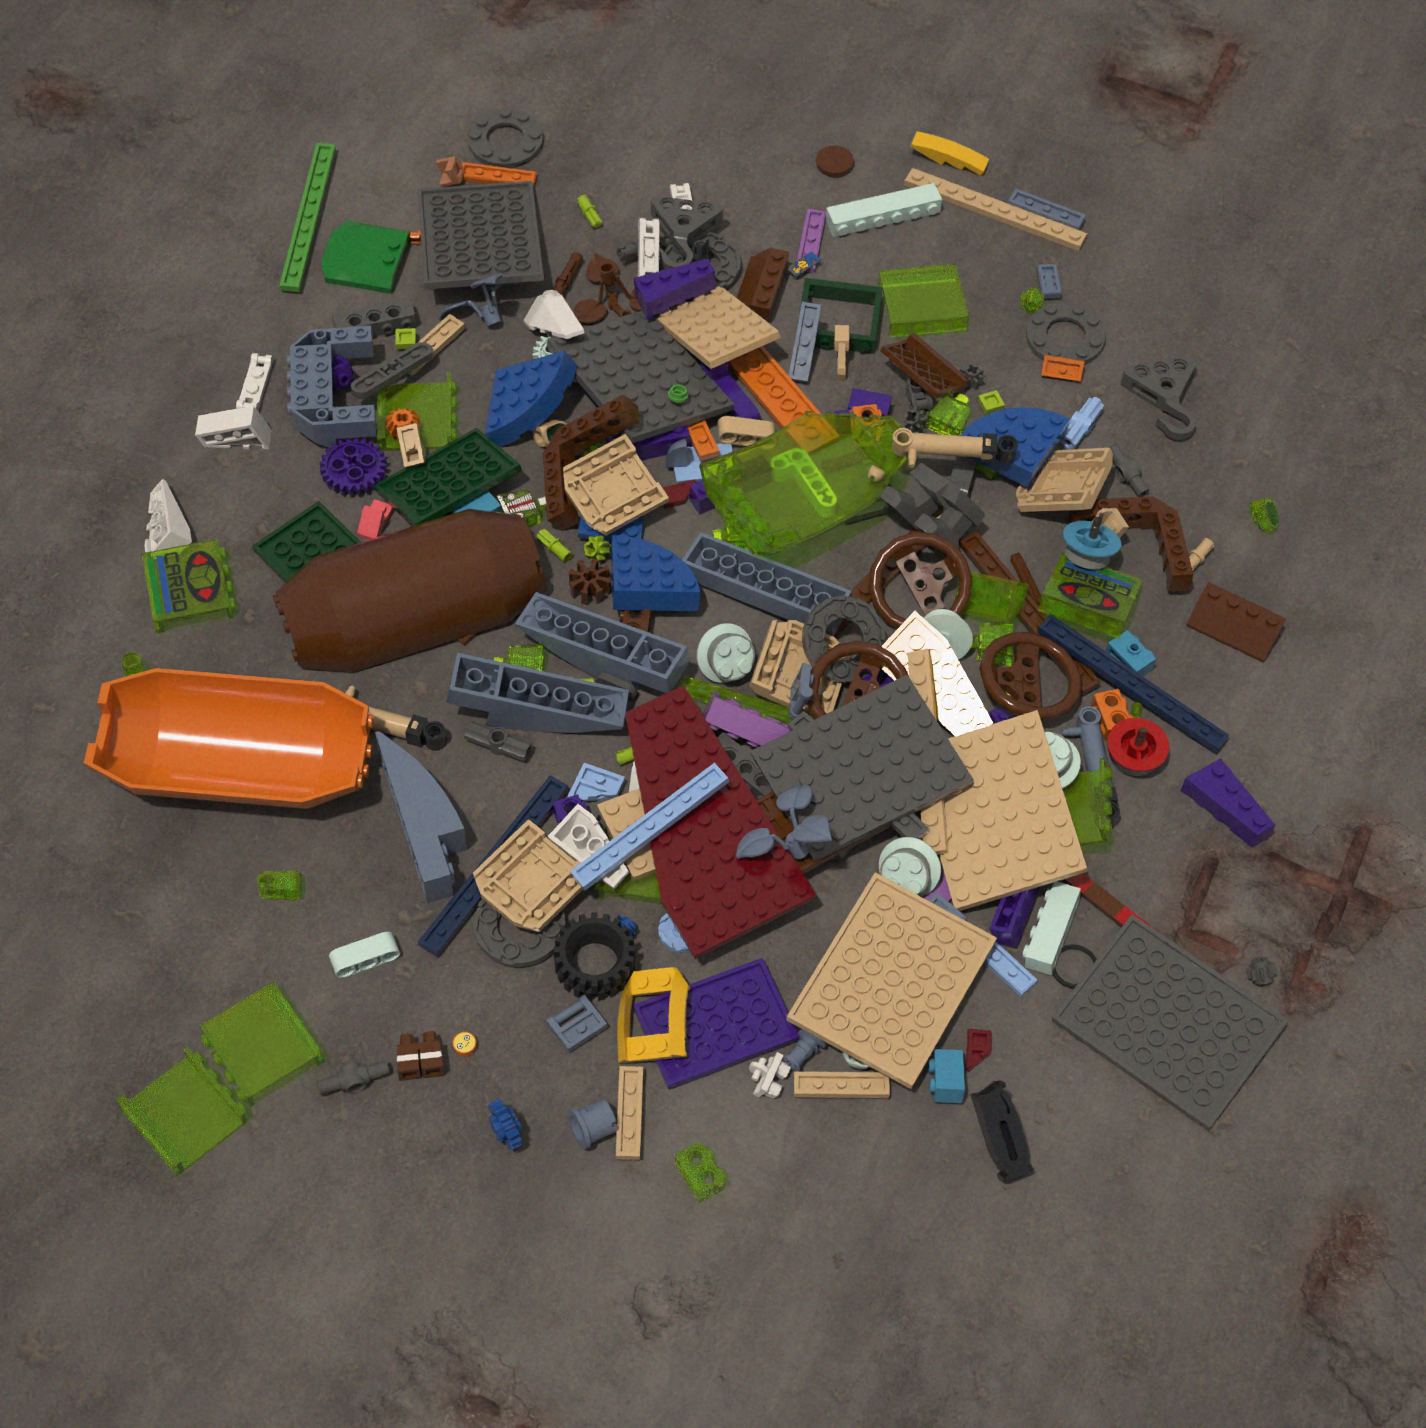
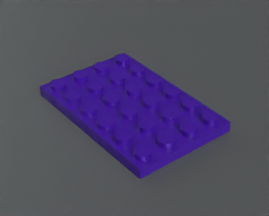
[633,958,799,1089]

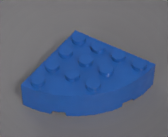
[485,350,577,447]
[960,407,1070,488]
[611,535,700,611]

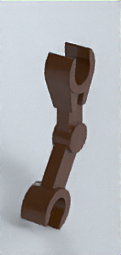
[605,283,632,317]

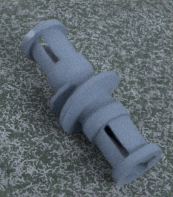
[782,1029,826,1071]

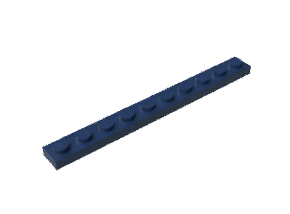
[1037,614,1230,753]
[418,775,569,957]

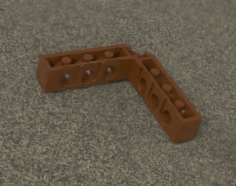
[543,395,640,531]
[1068,496,1193,592]

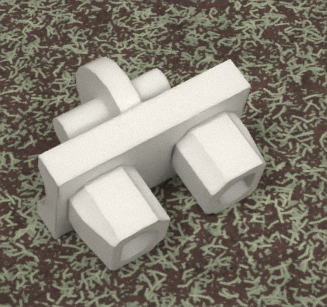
[749,1052,791,1099]

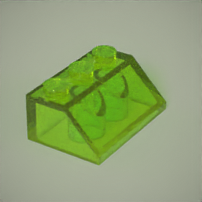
[954,571,1028,624]

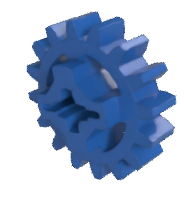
[488,1099,522,1151]

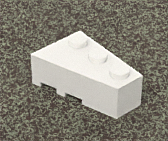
[195,406,272,450]

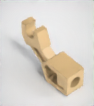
[834,325,849,380]

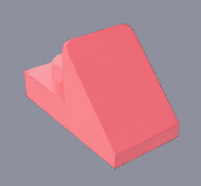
[357,499,394,539]

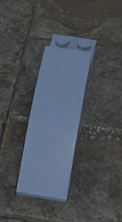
[515,592,690,693]
[446,653,629,733]
[375,731,467,904]

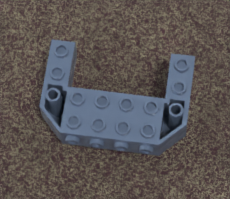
[287,326,377,449]

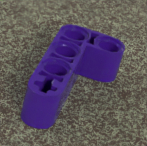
[701,362,761,420]

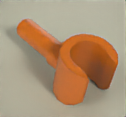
[410,230,421,244]

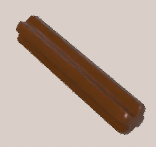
[1010,552,1043,606]

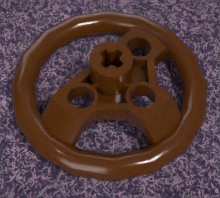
[868,532,972,629]
[979,632,1082,720]
[807,641,909,720]

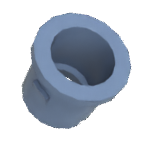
[567,1099,617,1149]

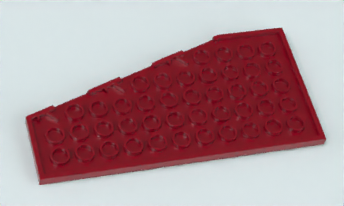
[625,685,816,959]

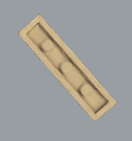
[408,314,465,376]
[616,1066,643,1160]
[794,1071,890,1098]

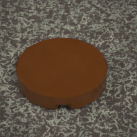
[816,145,854,177]

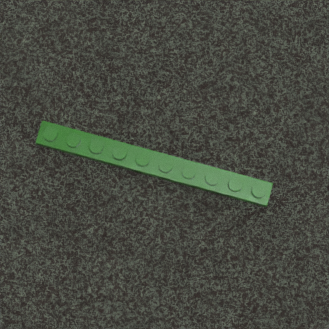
[279,143,336,292]

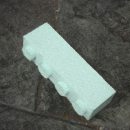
[1022,881,1081,976]

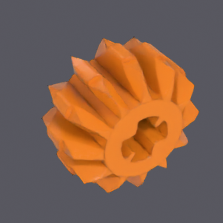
[386,406,420,440]

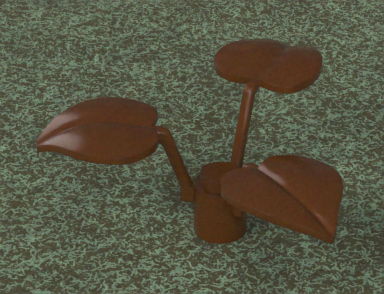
[574,253,642,324]

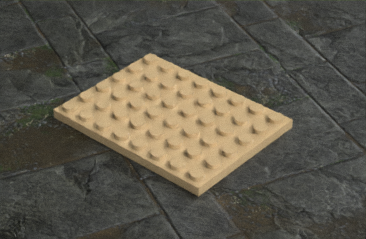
[939,710,1088,911]
[786,872,997,1089]

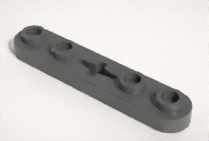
[351,342,433,399]

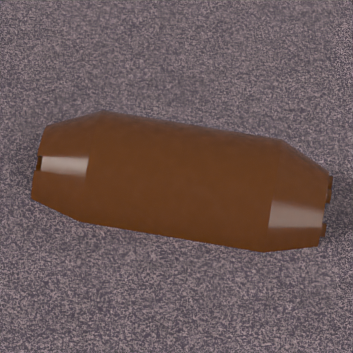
[273,509,547,672]

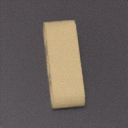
[718,416,776,448]

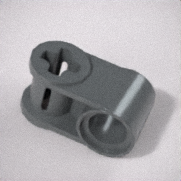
[905,376,933,411]

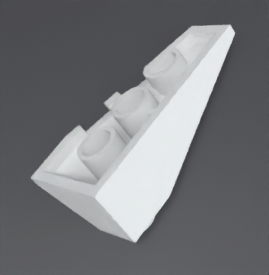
[523,290,585,339]
[144,479,192,561]
[548,804,629,889]

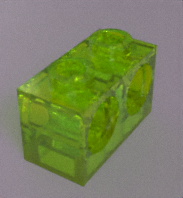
[675,1141,726,1203]

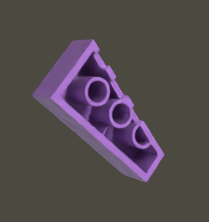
[703,690,790,748]

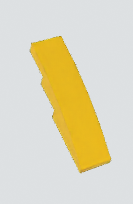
[910,131,989,176]

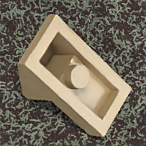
[397,423,426,468]

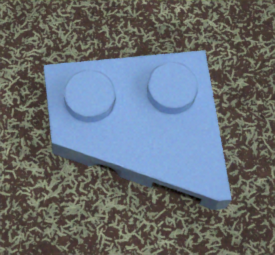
[567,763,625,801]

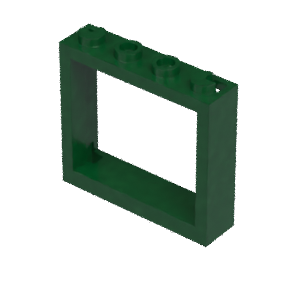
[796,278,883,354]

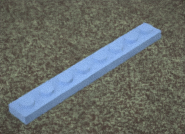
[570,763,729,891]

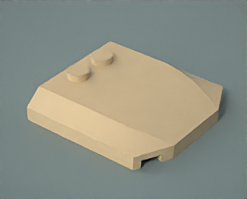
[563,434,669,536]
[1016,447,1113,512]
[749,620,850,719]
[473,819,583,932]

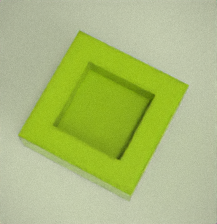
[395,328,416,349]
[978,390,1005,415]

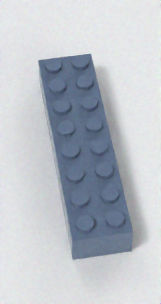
[682,532,852,636]

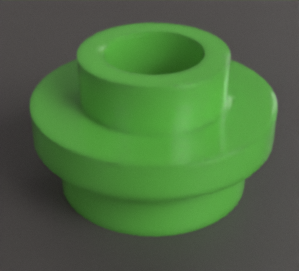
[668,384,688,403]

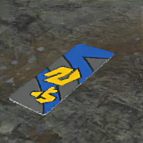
[787,252,821,276]

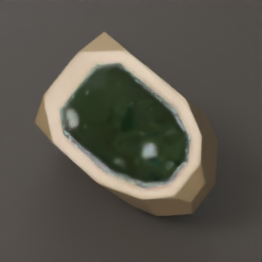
[532,420,567,447]

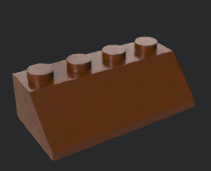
[737,247,789,323]
[1186,582,1286,663]

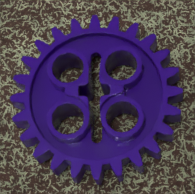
[320,438,387,496]

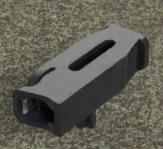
[970,1080,1033,1182]

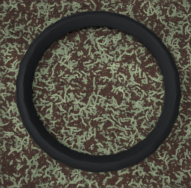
[1052,944,1097,989]

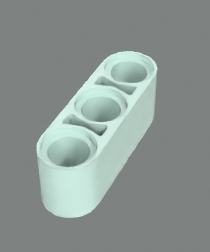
[329,932,400,978]

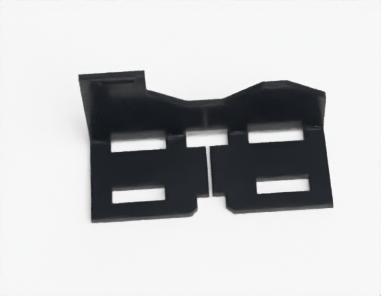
[691,239,709,262]

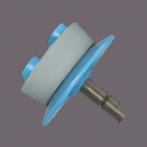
[1063,513,1121,571]

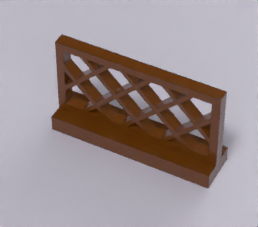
[880,333,970,399]

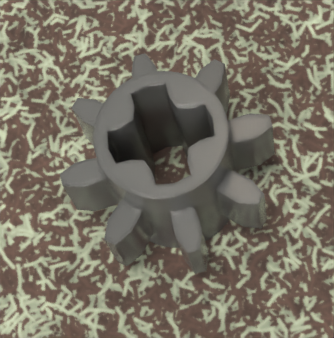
[960,364,984,388]
[902,406,928,432]
[1246,957,1277,985]

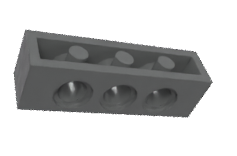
[332,297,417,337]

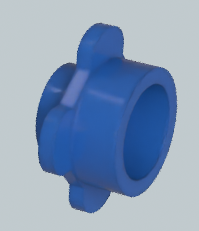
[617,915,636,936]

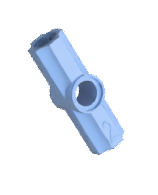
[1060,397,1104,450]

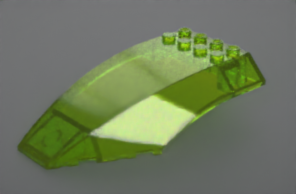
[699,411,908,556]

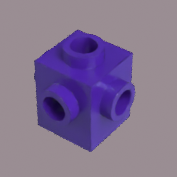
[332,355,354,391]

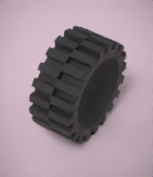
[554,912,635,1001]

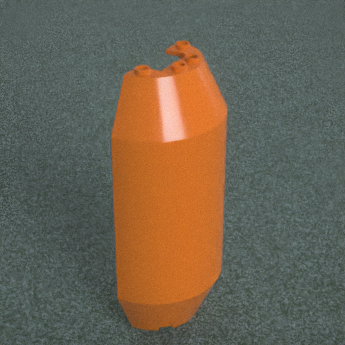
[84,668,374,809]

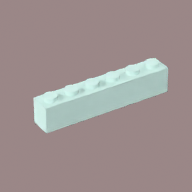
[825,183,942,237]

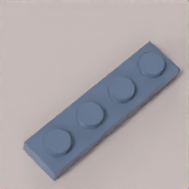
[1008,189,1086,230]
[789,302,822,383]

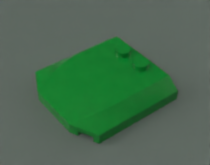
[321,220,412,294]

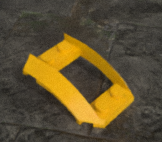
[617,967,690,1064]

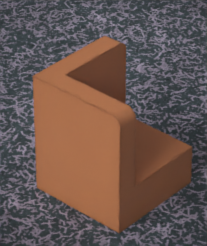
[436,156,465,187]

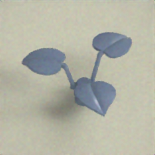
[439,273,519,327]
[736,784,832,859]

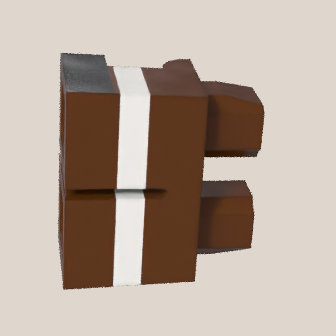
[397,1031,445,1081]

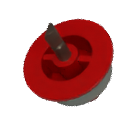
[1107,718,1169,776]

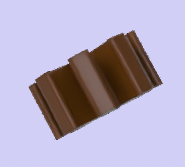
[569,559,611,605]

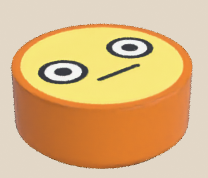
[453,1032,477,1057]

